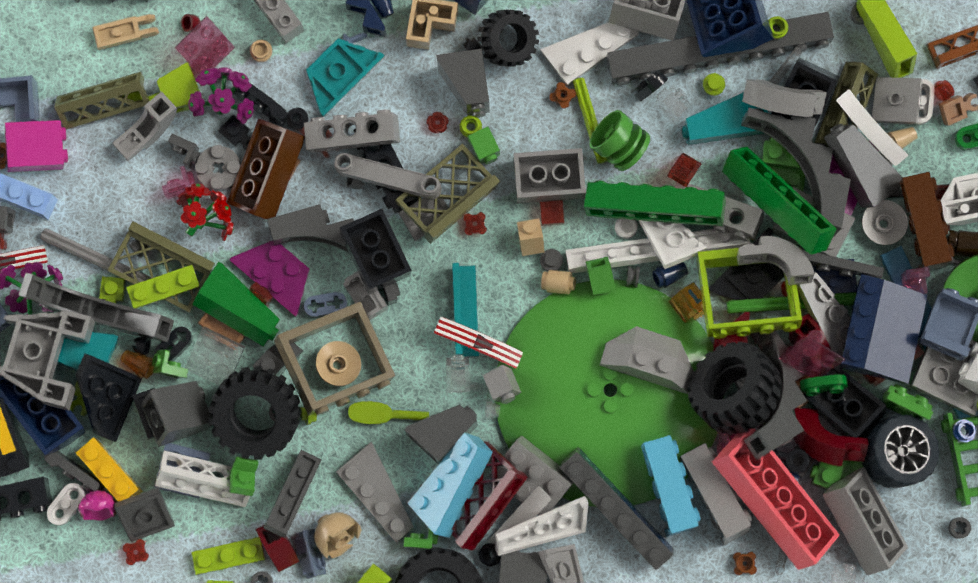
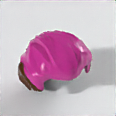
[78,490,117,521]

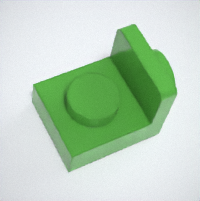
[152,350,188,378]
[230,457,258,496]
[404,528,438,549]

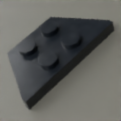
[709,228,784,300]

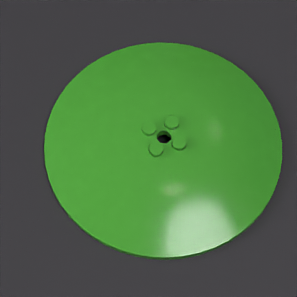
[495,279,724,507]

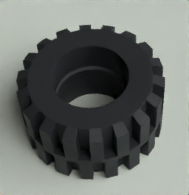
[477,10,539,67]

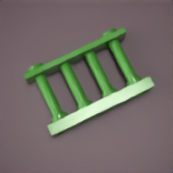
[941,413,978,507]

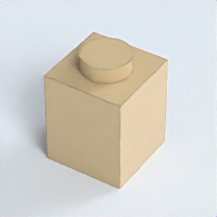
[517,218,545,256]

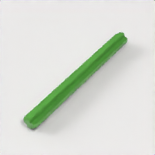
[726,292,856,314]

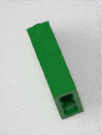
[192,261,280,347]

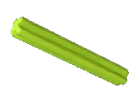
[573,78,607,164]

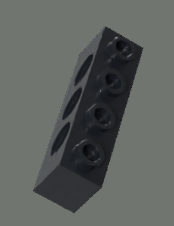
[353,122,418,213]
[0,477,52,521]

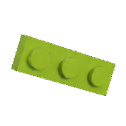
[126,265,200,309]
[191,537,265,575]

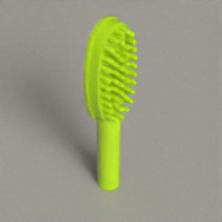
[348,401,429,424]

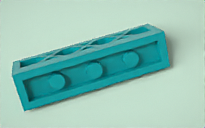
[452,263,479,358]

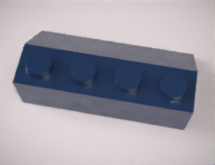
[0,375,86,456]

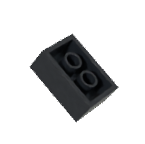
[340,209,412,294]

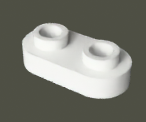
[916,79,935,125]
[47,483,86,525]

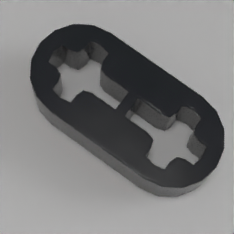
[154,326,193,361]

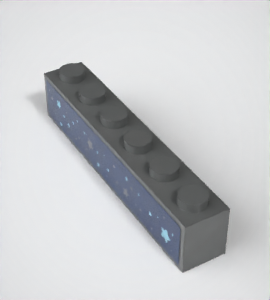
[559,447,674,570]

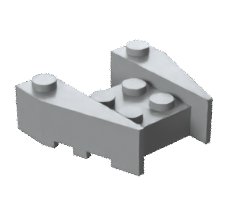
[0,311,95,411]

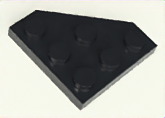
[76,353,142,442]

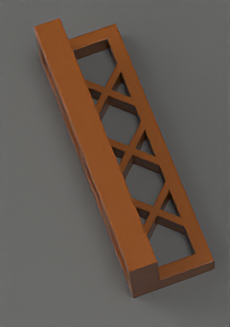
[927,25,978,69]

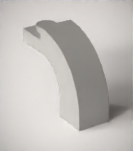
[742,79,827,117]

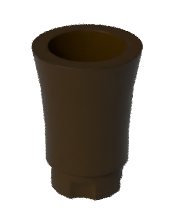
[947,230,978,257]

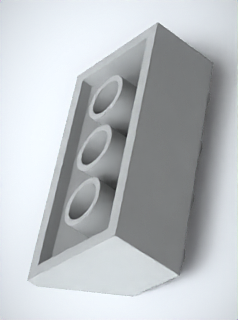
[822,467,908,575]

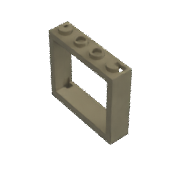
[274,301,395,416]

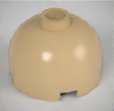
[314,512,362,558]

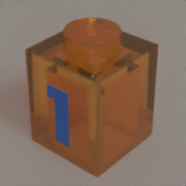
[668,282,704,323]

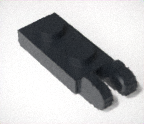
[234,82,287,127]

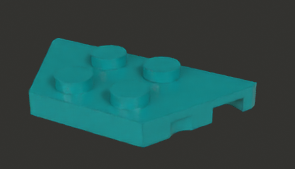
[306,38,385,117]

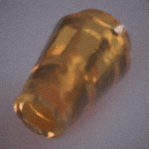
[120,349,154,379]

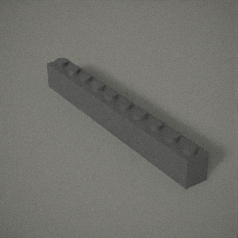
[606,12,834,86]

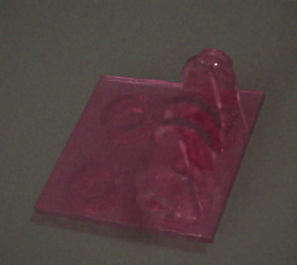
[174,16,235,75]
[779,330,845,378]

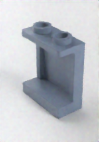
[918,288,978,361]

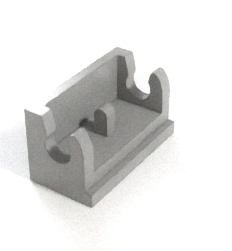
[343,271,388,320]

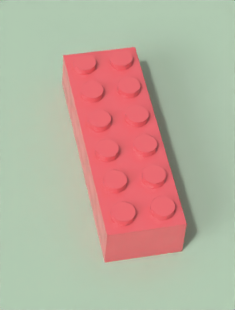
[712,428,840,570]

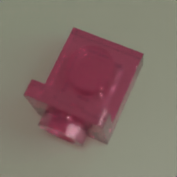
[162,166,195,199]
[901,267,930,294]

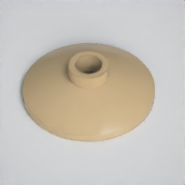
[315,341,361,386]

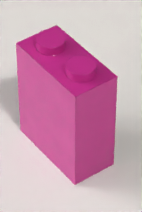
[4,120,68,172]

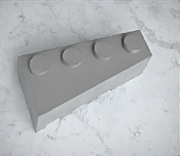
[680,444,752,545]

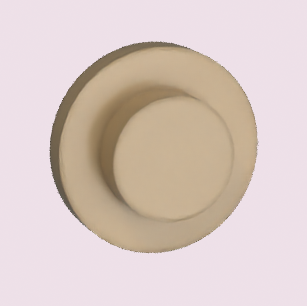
[250,40,273,62]

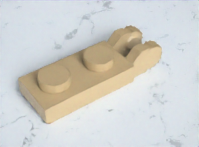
[92,14,159,50]

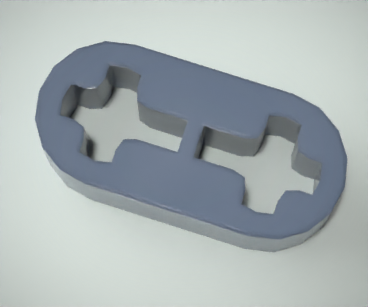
[304,292,348,318]

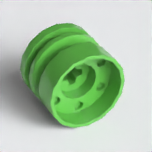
[589,110,650,171]

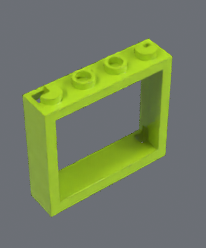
[696,248,802,339]

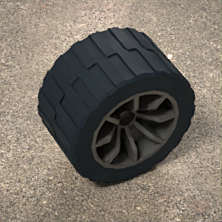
[861,415,940,488]

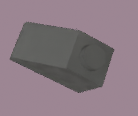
[253,343,303,377]

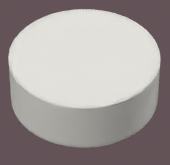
[615,219,638,239]

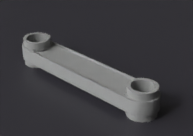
[334,153,442,199]

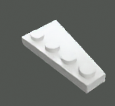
[540,22,639,86]
[638,220,707,269]
[495,496,588,556]

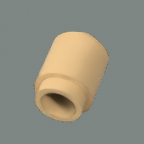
[541,270,576,295]

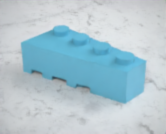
[407,432,493,538]
[641,435,700,537]

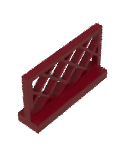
[452,441,528,551]

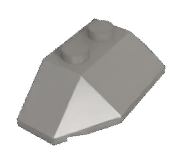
[600,326,694,394]

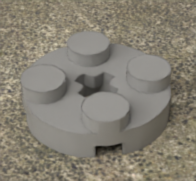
[195,145,241,191]

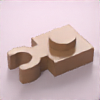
[938,93,978,126]

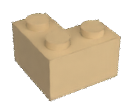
[406,0,458,50]

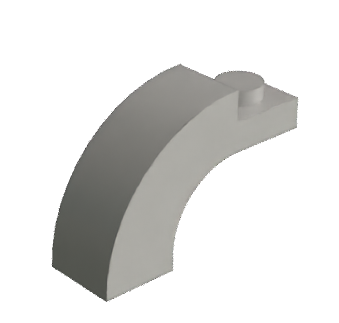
[112,91,177,161]
[737,236,814,285]

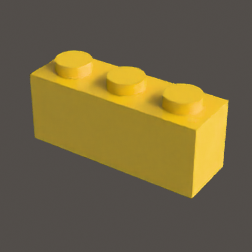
[76,437,143,502]

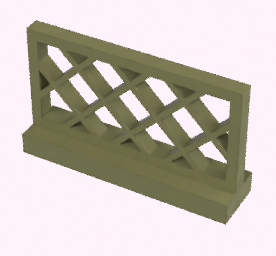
[395,143,500,244]
[107,221,215,313]

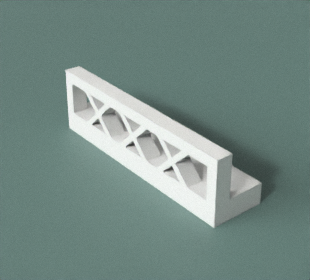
[155,451,250,507]

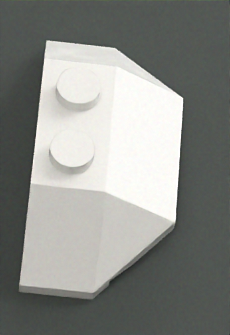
[941,173,978,225]

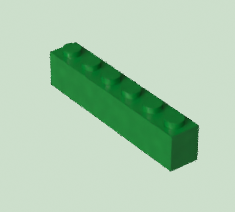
[722,146,837,255]
[584,180,726,226]

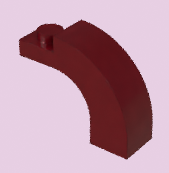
[793,408,868,466]

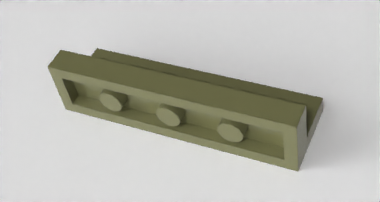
[814,62,879,147]
[54,72,149,129]

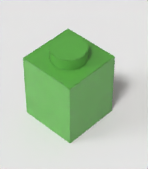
[468,127,500,165]
[586,256,616,295]

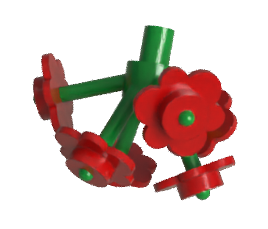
[176,183,234,241]

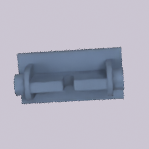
[294,529,327,579]

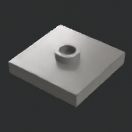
[872,77,923,124]

